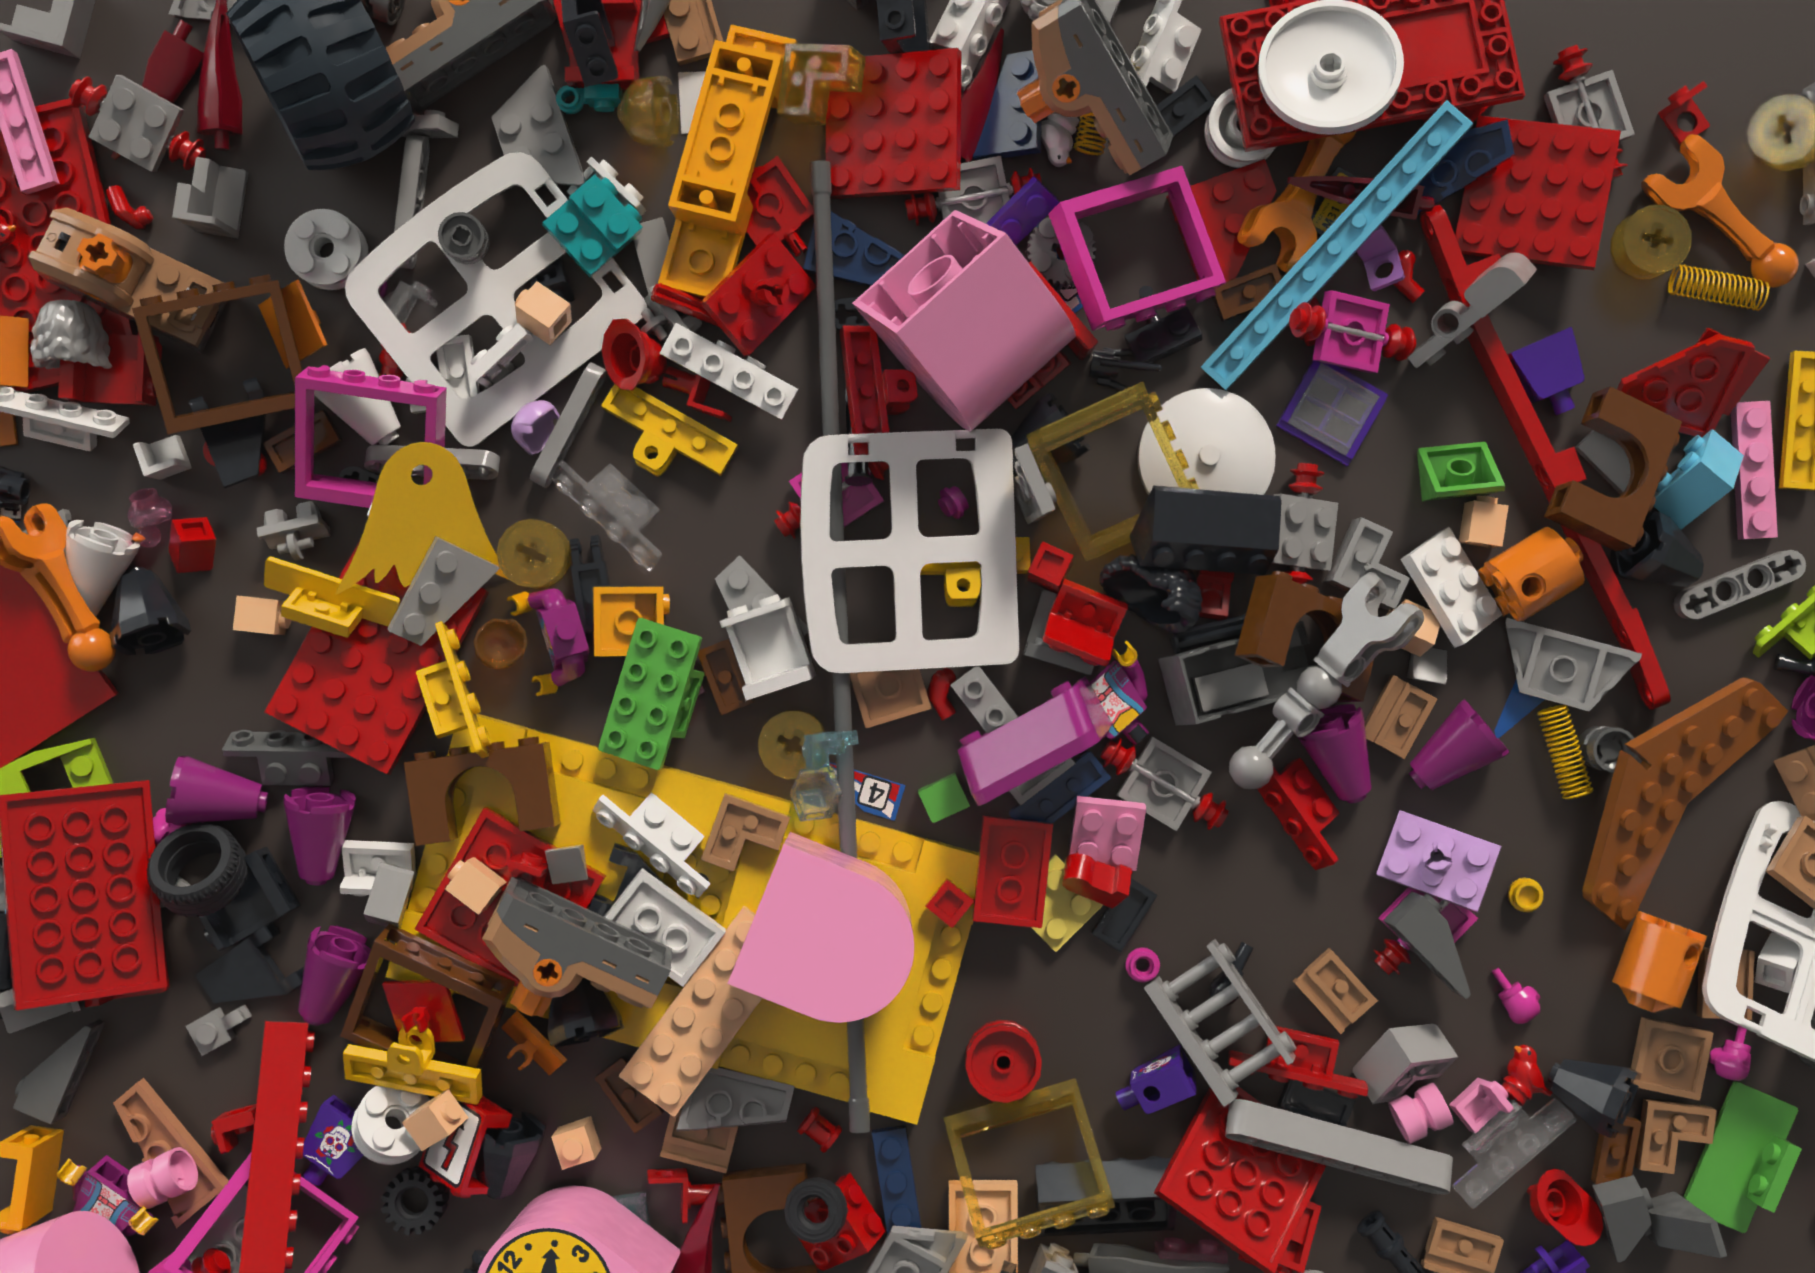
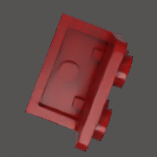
[1042,578,1128,666]
[798,1173,887,1271]

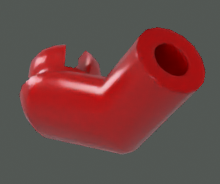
[106,185,153,229]
[1391,250,1425,303]
[927,668,956,721]

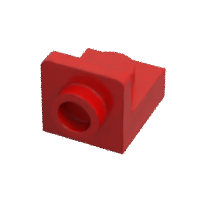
[211,1104,256,1154]

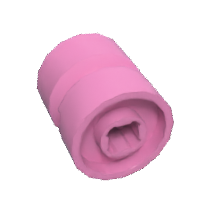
[1388,1082,1454,1144]
[127,1147,198,1209]

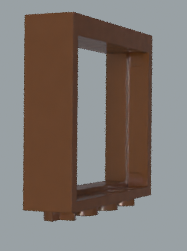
[132,274,303,434]
[341,923,515,1069]

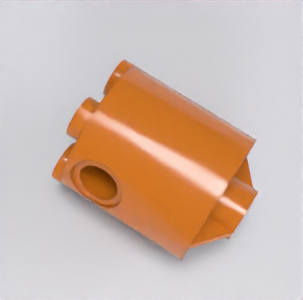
[1477,527,1585,621]
[1612,911,1707,1013]

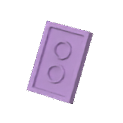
[1376,810,1501,913]

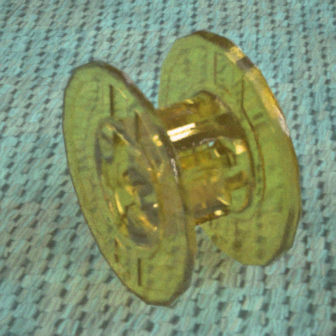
[1747,94,1815,171]
[1611,205,1692,279]
[497,519,571,589]
[758,710,828,780]

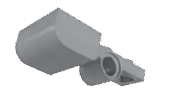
[1408,253,1537,368]
[951,666,1075,806]

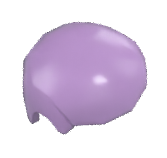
[511,400,560,455]

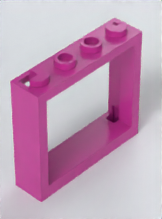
[1048,166,1226,331]
[295,365,447,508]
[162,1153,359,1273]

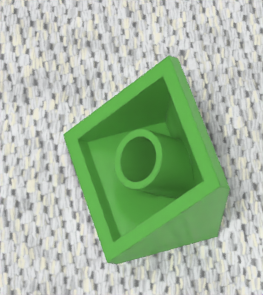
[1417,442,1505,501]

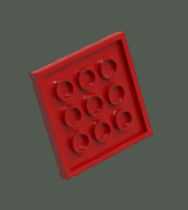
[826,48,962,199]
[1455,115,1621,271]
[415,807,606,988]
[1154,1087,1327,1273]

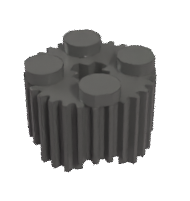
[1024,217,1096,292]

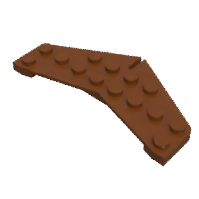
[1582,677,1788,930]

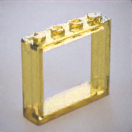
[1027,381,1199,561]
[944,1078,1115,1249]

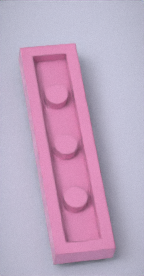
[0,49,60,195]
[1731,401,1778,540]

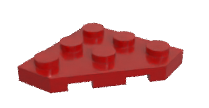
[1167,159,1277,282]
[1617,334,1755,437]

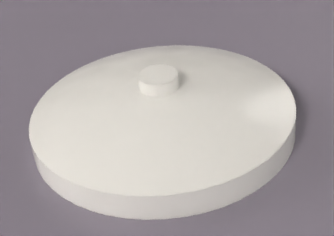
[1258,0,1404,134]
[1137,388,1276,495]

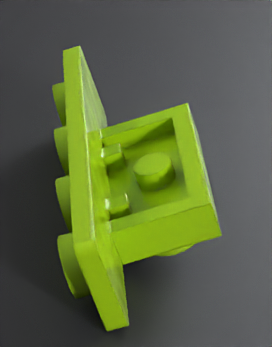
[1753,585,1815,660]

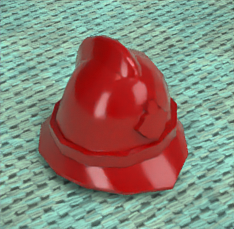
[602,319,667,390]

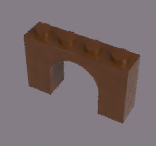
[1544,386,1682,551]
[1235,571,1374,702]
[404,736,561,846]
[718,1163,818,1273]

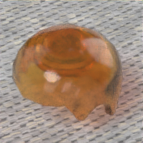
[473,618,528,670]

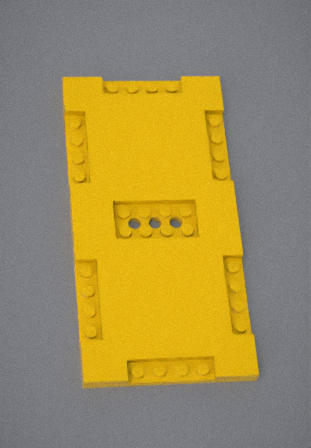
[386,714,979,1125]

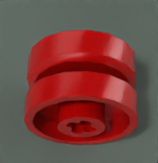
[965,1019,1042,1103]

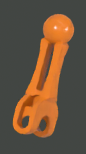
[1237,131,1357,274]
[1641,134,1799,288]
[0,503,116,672]

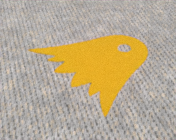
[335,442,511,595]

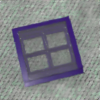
[1276,360,1388,467]

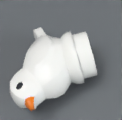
[1041,112,1079,167]

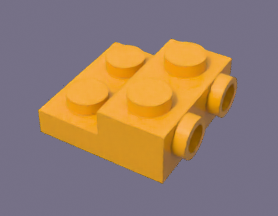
[593,587,670,656]

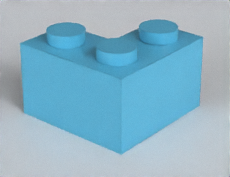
[1654,429,1744,529]

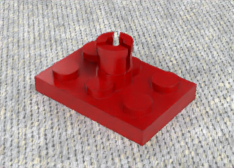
[700,233,816,356]
[972,816,1053,928]

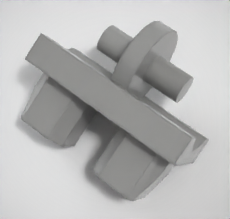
[640,285,702,342]
[257,501,331,561]

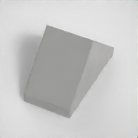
[363,863,415,928]

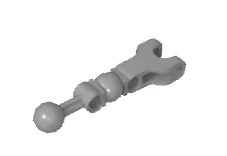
[1229,574,1424,789]

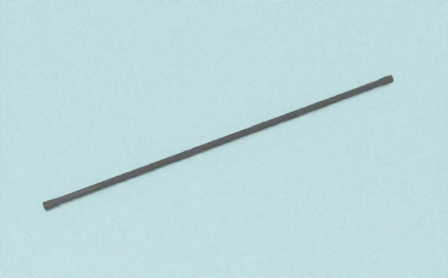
[810,160,870,1133]

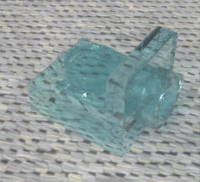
[802,730,858,770]

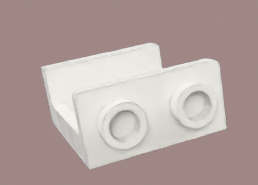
[719,594,817,700]

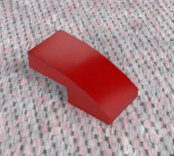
[1196,570,1234,620]

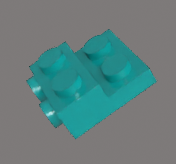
[542,174,643,277]

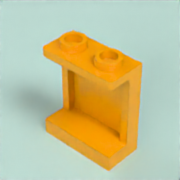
[0,1125,64,1234]

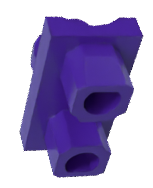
[1520,1240,1590,1273]

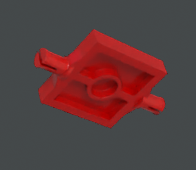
[746,156,814,257]

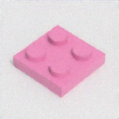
[1068,796,1146,871]

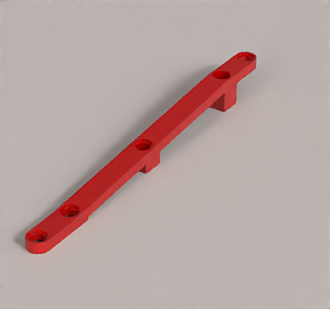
[1420,205,1671,710]

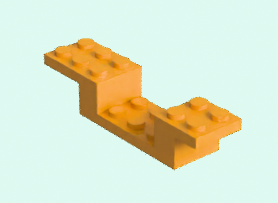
[658,25,798,299]

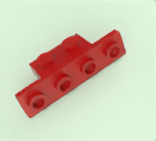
[1257,758,1340,870]
[1228,1026,1368,1098]

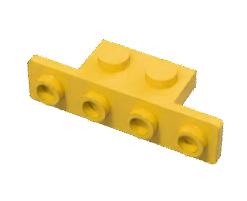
[264,556,400,638]
[416,621,491,758]

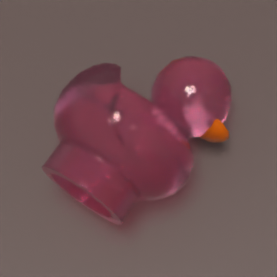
[127,488,172,548]

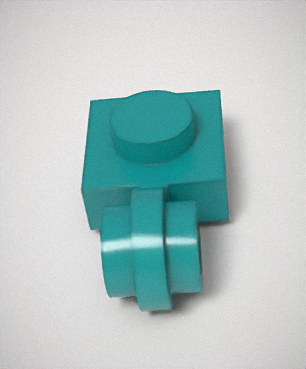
[556,84,624,114]

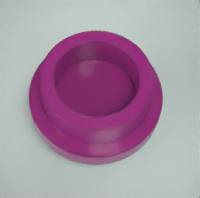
[938,486,969,519]

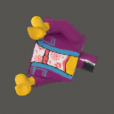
[507,588,589,696]
[1089,641,1149,745]
[57,1155,159,1237]

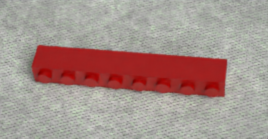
[239,1021,315,1273]

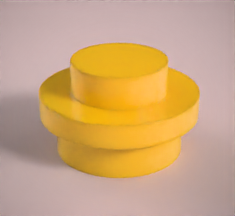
[1508,878,1543,912]

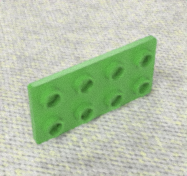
[598,618,705,770]
[1683,1081,1802,1233]

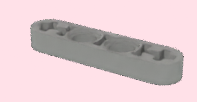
[394,134,430,269]
[530,362,607,488]
[364,445,500,480]
[1673,550,1806,620]

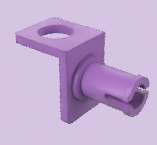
[1356,225,1405,291]

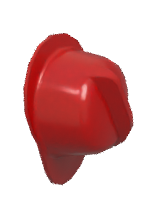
[1527,1169,1603,1247]

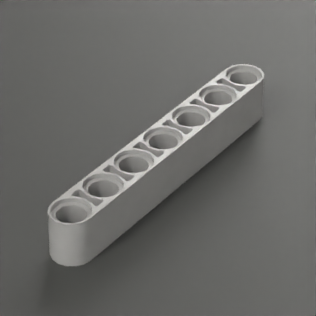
[1225,1099,1453,1195]

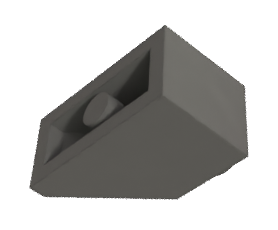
[1592,1175,1654,1262]

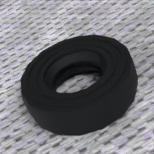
[784,1177,848,1243]

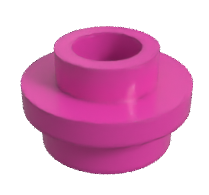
[1125,947,1160,982]

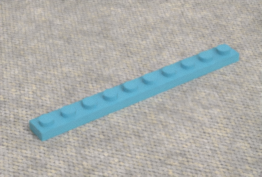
[1201,100,1473,391]

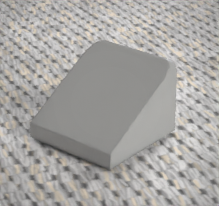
[1406,648,1447,685]
[545,844,588,884]

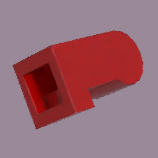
[1062,853,1132,909]

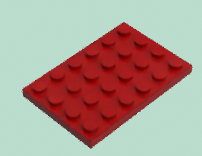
[264,539,489,775]
[0,780,167,1011]

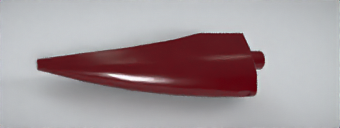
[197,0,242,151]
[111,19,204,160]
[961,28,1004,163]
[1288,176,1434,220]
[672,1183,721,1273]

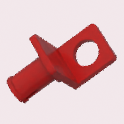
[662,366,732,422]
[647,1168,722,1224]

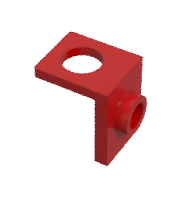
[1658,81,1710,146]
[505,852,549,889]

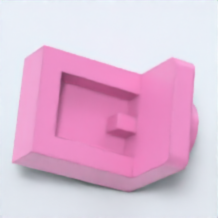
[1449,1078,1514,1133]

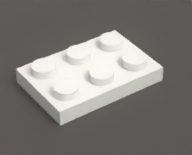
[1400,527,1502,648]
[604,868,726,986]

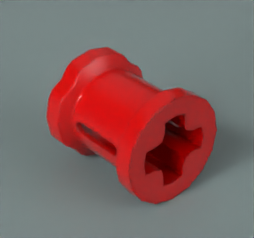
[797,1107,843,1153]

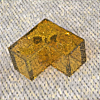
[777,43,866,126]

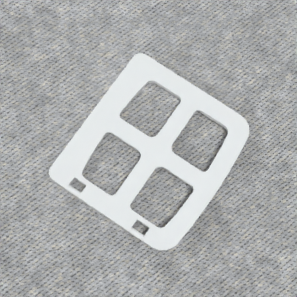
[345,152,647,447]
[800,429,1019,673]
[1702,801,1815,1062]

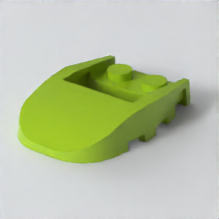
[0,737,114,858]

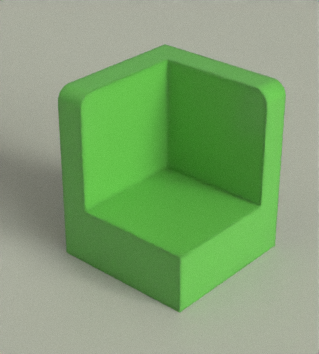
[918,773,970,823]

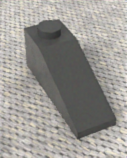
[1383,891,1471,999]
[13,1019,105,1124]
[1643,1191,1727,1258]

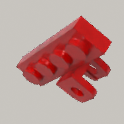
[840,326,918,455]

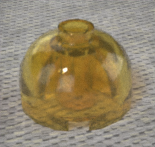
[617,75,680,147]

